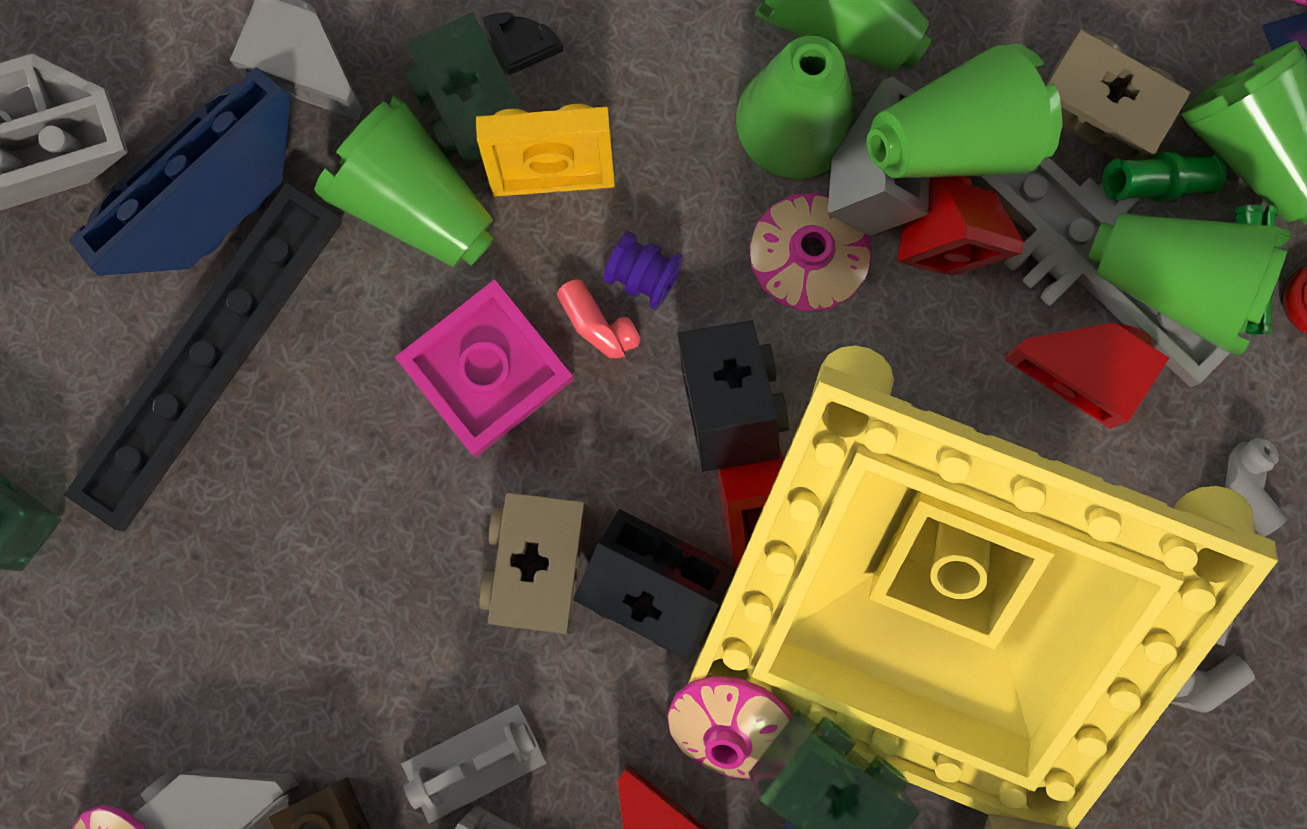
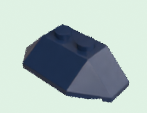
[69,67,291,276]

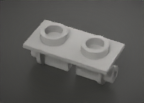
[401,704,547,823]

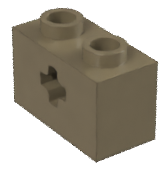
[1045,29,1191,161]
[479,493,587,634]

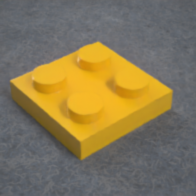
[476,104,615,197]

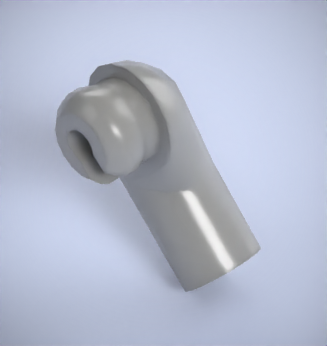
[1225,438,1288,537]
[1170,654,1255,713]

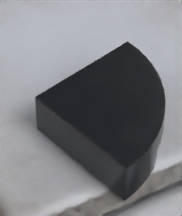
[482,12,564,75]

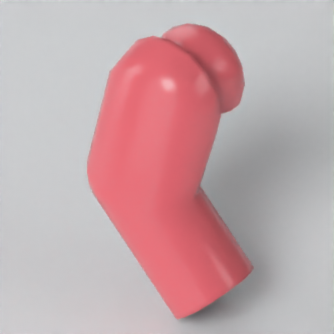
[557,279,641,358]

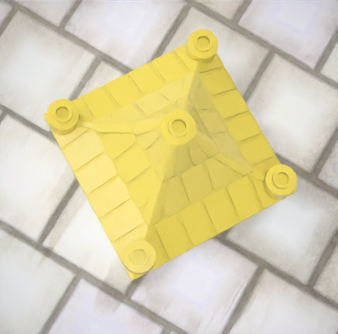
[688,345,1278,829]

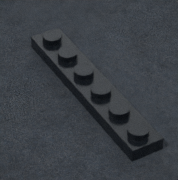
[64,182,343,532]

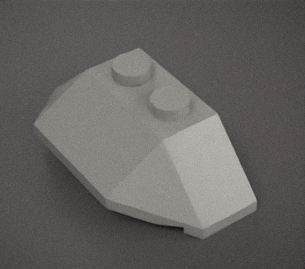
[0,53,128,211]

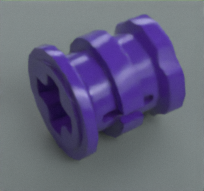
[603,230,684,311]

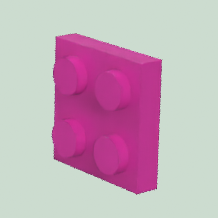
[395,279,574,458]

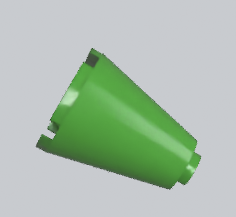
[755,0,931,73]
[736,36,858,180]
[1180,41,1307,226]
[867,44,1062,178]
[314,96,495,268]
[1088,213,1292,356]

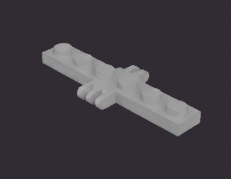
[968,157,1240,388]

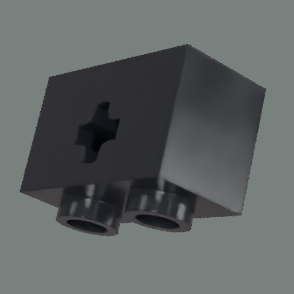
[677,320,789,472]
[573,509,736,660]

